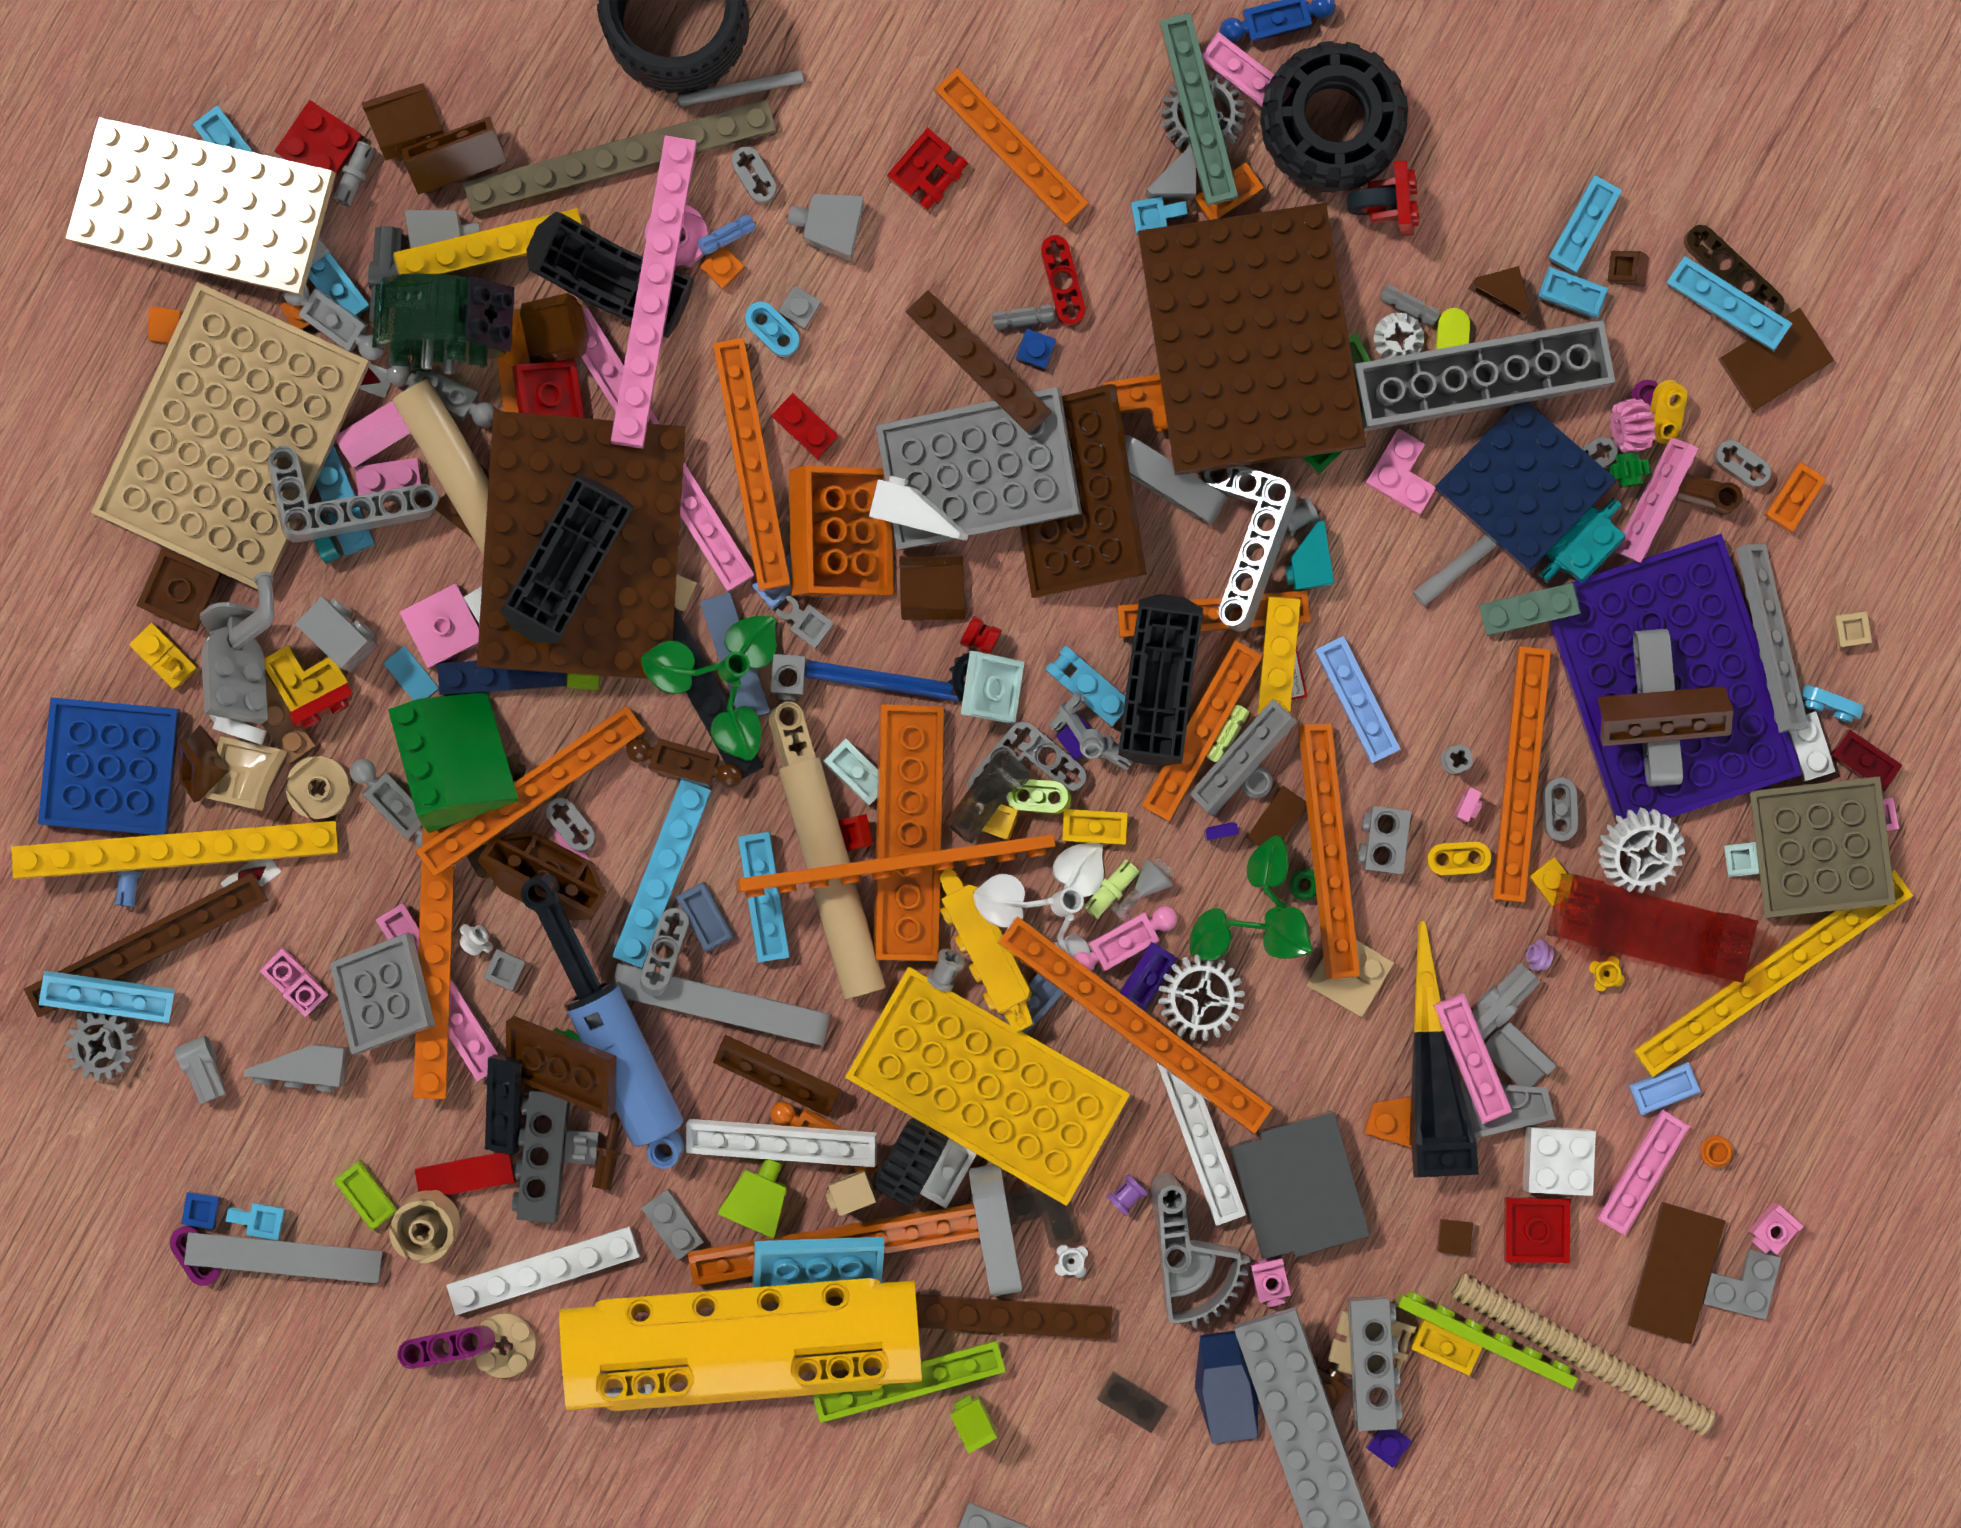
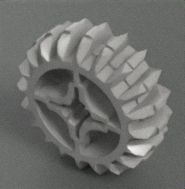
[1160,71,1246,151]

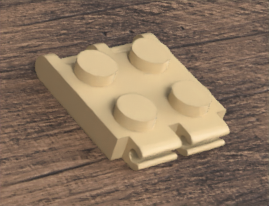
[1327,1310,1416,1389]

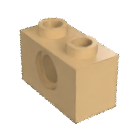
[825,1169,878,1216]

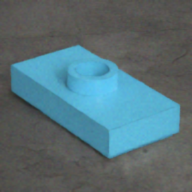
[1537,267,1609,319]

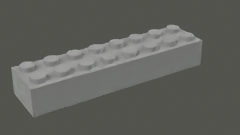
[1353,320,1615,431]

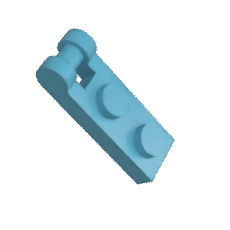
[1045,645,1125,727]

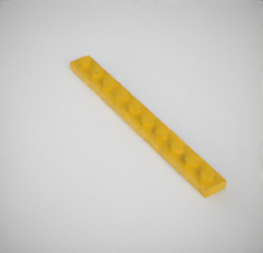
[11,821,339,880]
[1632,869,1913,1077]

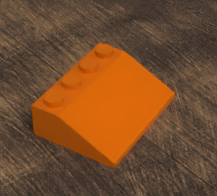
[789,465,894,597]

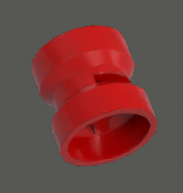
[960,616,1002,654]

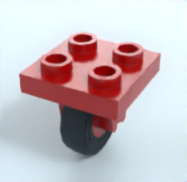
[1347,160,1420,236]

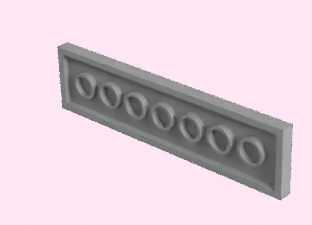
[1234,1307,1373,1528]

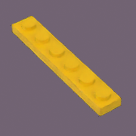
[393,208,582,286]

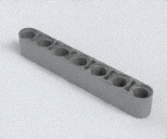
[614,963,831,1045]

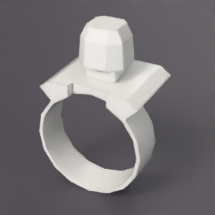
[209,715,267,745]

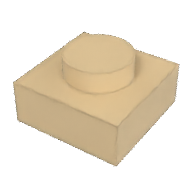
[1833,611,1872,648]

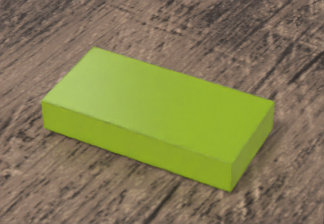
[333,1160,398,1231]

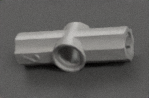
[1472,963,1540,1040]

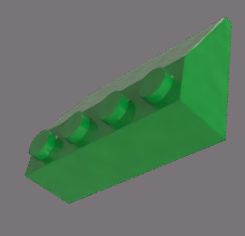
[388,692,519,833]

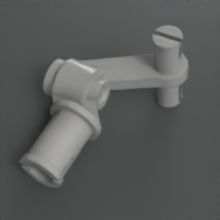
[1049,692,1133,770]

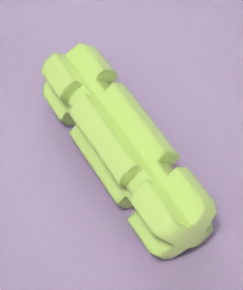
[1206,704,1249,763]

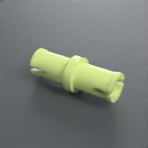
[1083,859,1140,920]

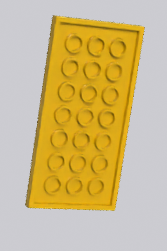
[845,967,1130,1206]

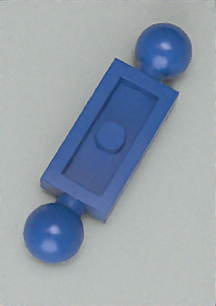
[1219,0,1336,43]

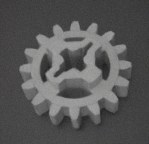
[65,1012,138,1081]

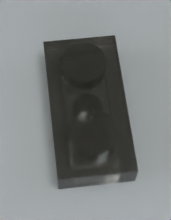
[1096,1371,1168,1433]

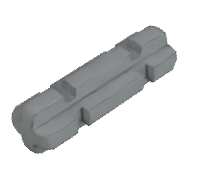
[1380,284,1440,326]
[992,304,1055,330]

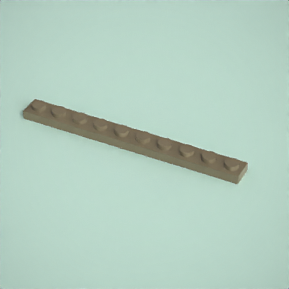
[463,100,777,215]

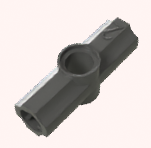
[368,226,404,325]

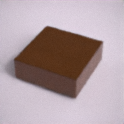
[1437,1219,1473,1255]

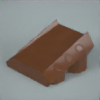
[362,83,444,161]
[520,293,589,363]
[899,556,965,621]

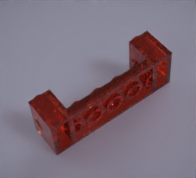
[1546,874,1758,983]

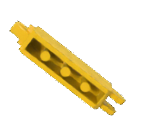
[939,869,1034,1033]

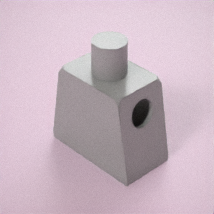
[788,194,865,261]
[405,210,481,248]

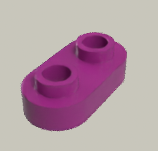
[170,1225,222,1286]

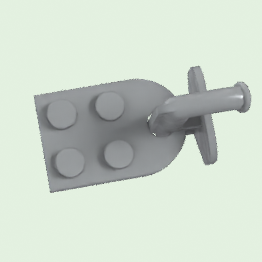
[200,572,274,724]

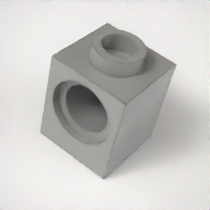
[771,654,807,701]

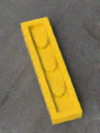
[1257,596,1301,716]

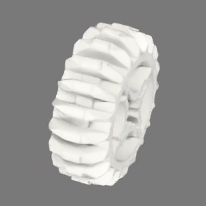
[1597,807,1685,893]
[1158,954,1245,1041]

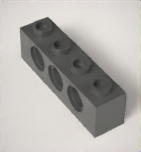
[512,1089,570,1223]

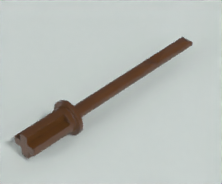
[592,1111,621,1190]

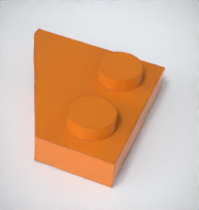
[1363,1096,1412,1148]

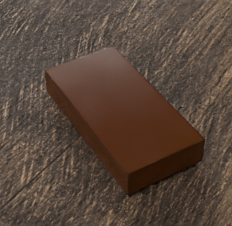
[1246,786,1307,847]

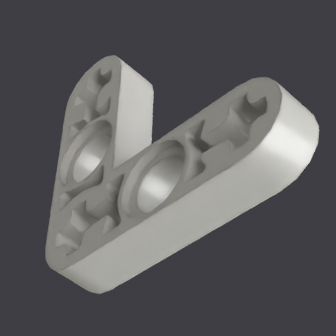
[968,722,1086,799]

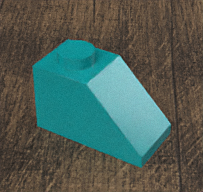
[1284,521,1334,591]

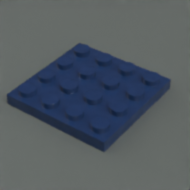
[1435,402,1617,573]

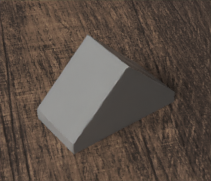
[1145,145,1196,200]

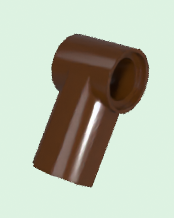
[1675,473,1743,515]

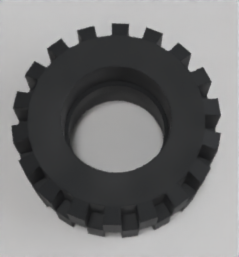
[874,1118,947,1207]

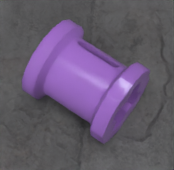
[1106,1174,1148,1216]

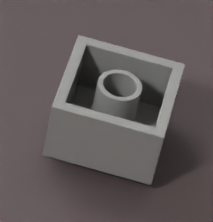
[295,596,379,673]

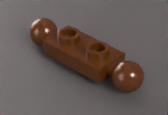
[626,738,742,788]

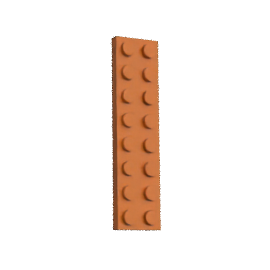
[874,704,944,961]

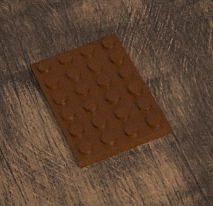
[1020,384,1147,598]

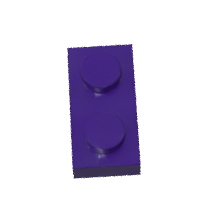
[1120,941,1178,1011]

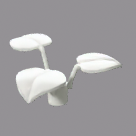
[973,843,1104,957]

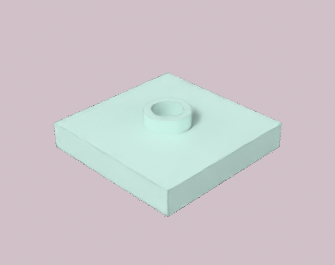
[961,651,1024,724]

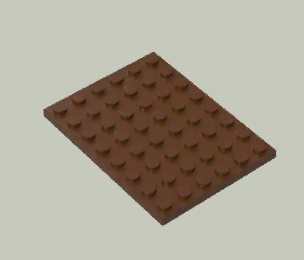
[1138,203,1366,476]
[476,411,686,679]

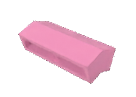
[335,401,410,468]

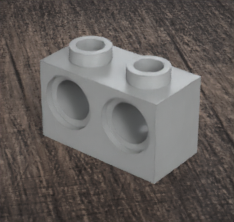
[1357,806,1411,875]

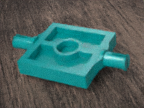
[1538,497,1626,584]

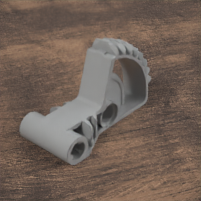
[1151,1172,1251,1328]

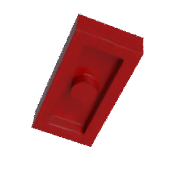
[771,393,839,460]
[289,683,353,729]

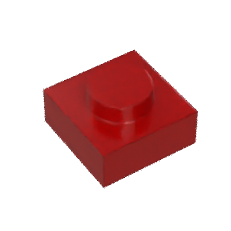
[838,814,873,851]

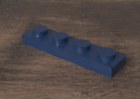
[437,660,567,696]

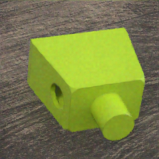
[718,1159,788,1238]

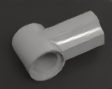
[175,1035,227,1104]

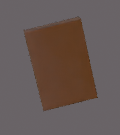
[1718,308,1834,412]

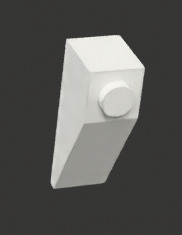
[869,476,969,541]

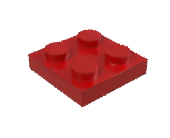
[274,100,364,180]
[512,360,584,418]
[1504,1197,1570,1263]

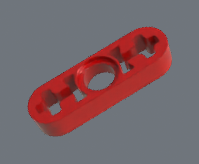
[1041,235,1085,327]

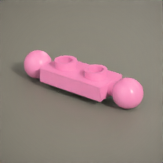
[1073,906,1177,972]

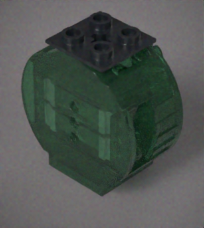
[372,274,515,375]

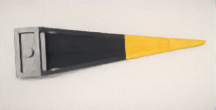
[1409,921,1479,1178]

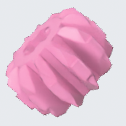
[1609,398,1656,453]

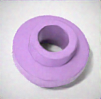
[1526,939,1554,971]

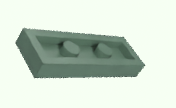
[1479,583,1581,636]

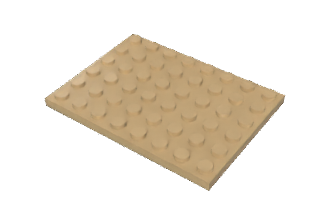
[91,282,371,589]

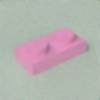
[355,458,423,495]

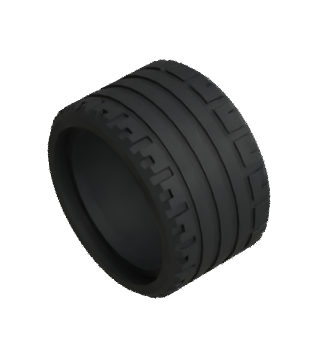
[597,0,750,94]

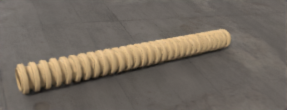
[1451,1272,1715,1436]

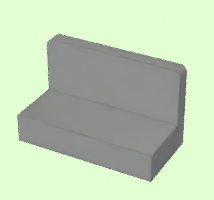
[1485,1021,1556,1087]

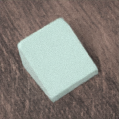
[1724,842,1760,877]

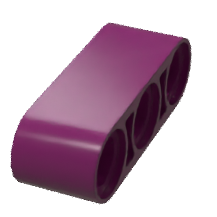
[397,1325,495,1369]

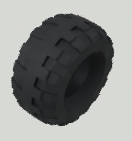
[1260,41,1408,193]

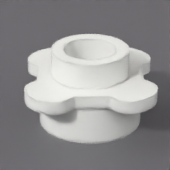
[459,924,493,955]
[1055,1244,1088,1278]

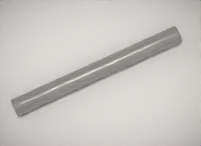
[678,70,804,107]

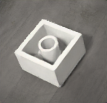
[1523,1126,1596,1196]

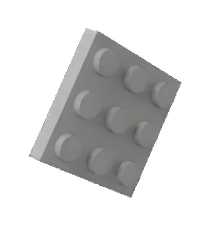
[330,933,435,1055]

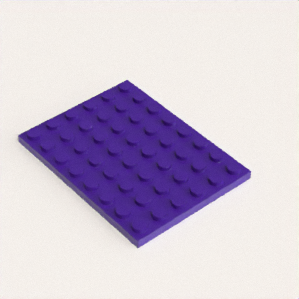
[1548,533,1803,825]

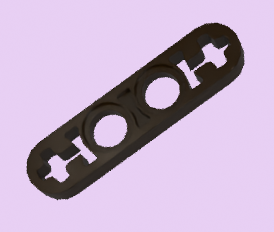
[1684,225,1785,315]

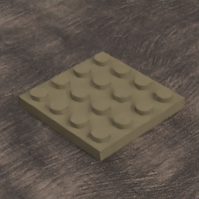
[1750,776,1896,918]

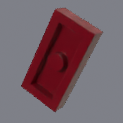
[1830,729,1902,792]

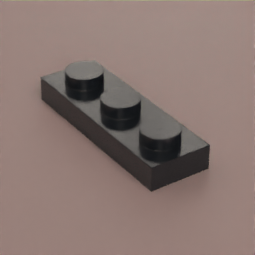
[485,1054,522,1155]

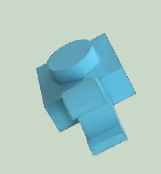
[1131,196,1188,235]
[226,1203,286,1241]

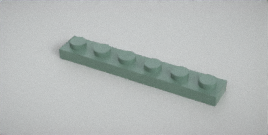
[1159,13,1238,207]

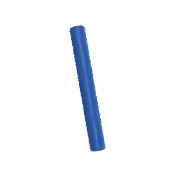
[805,661,958,701]

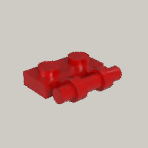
[887,127,968,211]

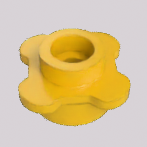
[1589,956,1625,992]

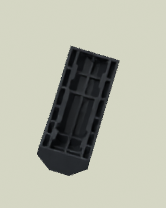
[526,212,694,338]
[500,474,633,643]
[1118,594,1203,766]

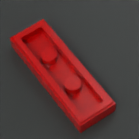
[414,1152,516,1196]

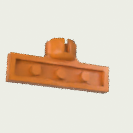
[1101,374,1168,432]

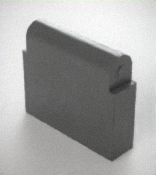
[1230,1110,1370,1258]

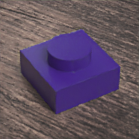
[1366,1429,1411,1468]

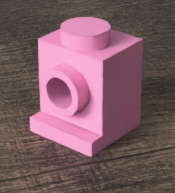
[1748,1202,1804,1255]
[1249,1255,1291,1307]

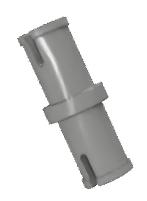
[332,141,377,207]

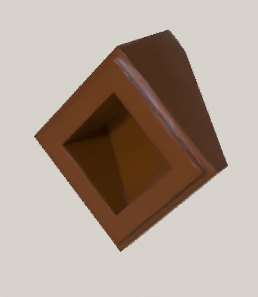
[1607,251,1649,287]

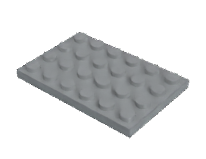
[876,387,1082,551]

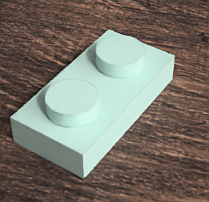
[823,738,878,806]

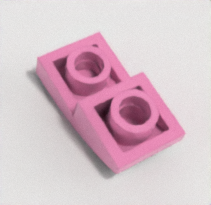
[260,947,328,1017]

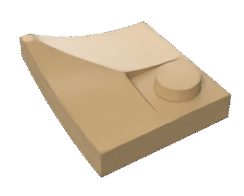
[205,736,287,811]
[1306,940,1395,1017]

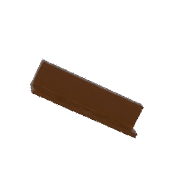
[1597,686,1733,746]

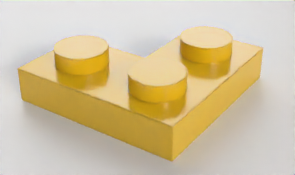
[264,645,350,712]

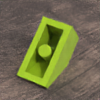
[950,1394,997,1454]

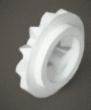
[1373,313,1424,359]

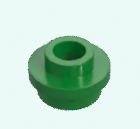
[1289,869,1317,900]

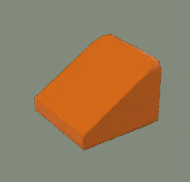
[148,306,183,344]

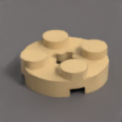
[286,756,352,820]
[472,1312,537,1378]

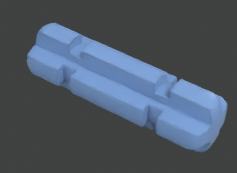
[697,215,756,255]

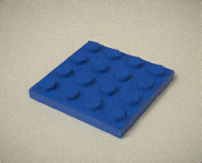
[38,698,180,835]

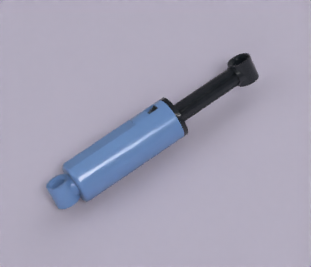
[520,872,685,1169]

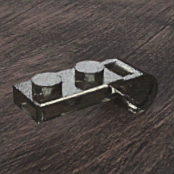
[945,750,1030,843]

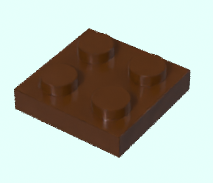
[136,548,222,632]

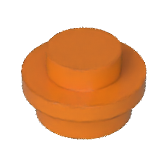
[1700,1135,1733,1168]

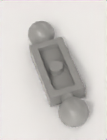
[283,286,384,360]
[387,361,497,428]
[350,759,423,848]

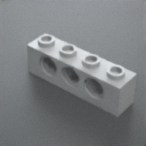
[1347,1295,1402,1431]

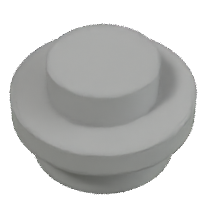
[1241,767,1273,798]

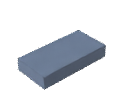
[676,882,734,953]

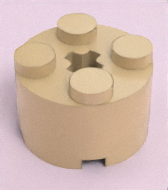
[389,1190,461,1263]

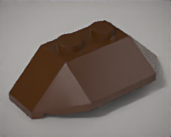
[478,832,607,920]

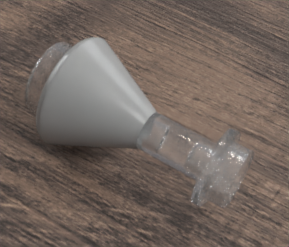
[1111,857,1175,922]

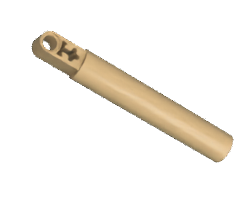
[392,379,489,556]
[769,702,886,1000]

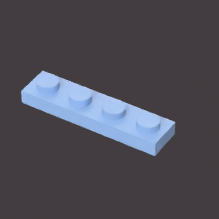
[1314,636,1400,764]

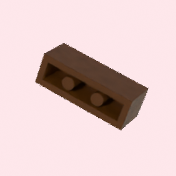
[401,116,507,195]

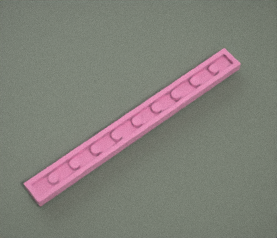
[611,136,697,449]
[581,308,755,592]

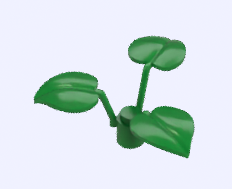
[641,616,777,761]
[1190,835,1313,961]

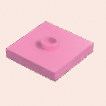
[399,583,479,669]

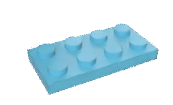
[753,1237,885,1287]

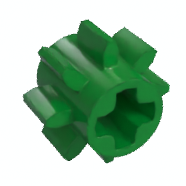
[1609,452,1650,488]

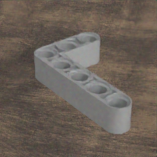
[268,446,439,542]
[1204,466,1297,632]

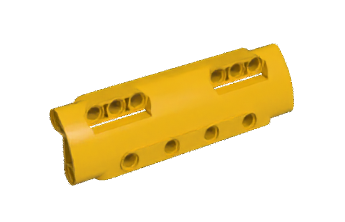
[559,1278,922,1411]

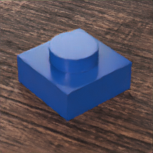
[1016,329,1056,371]
[181,1192,221,1229]

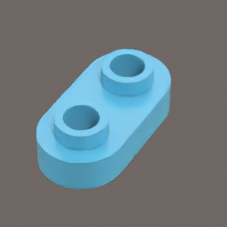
[745,302,800,357]
[1801,685,1865,723]

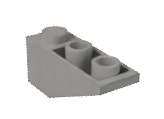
[243,1044,349,1092]

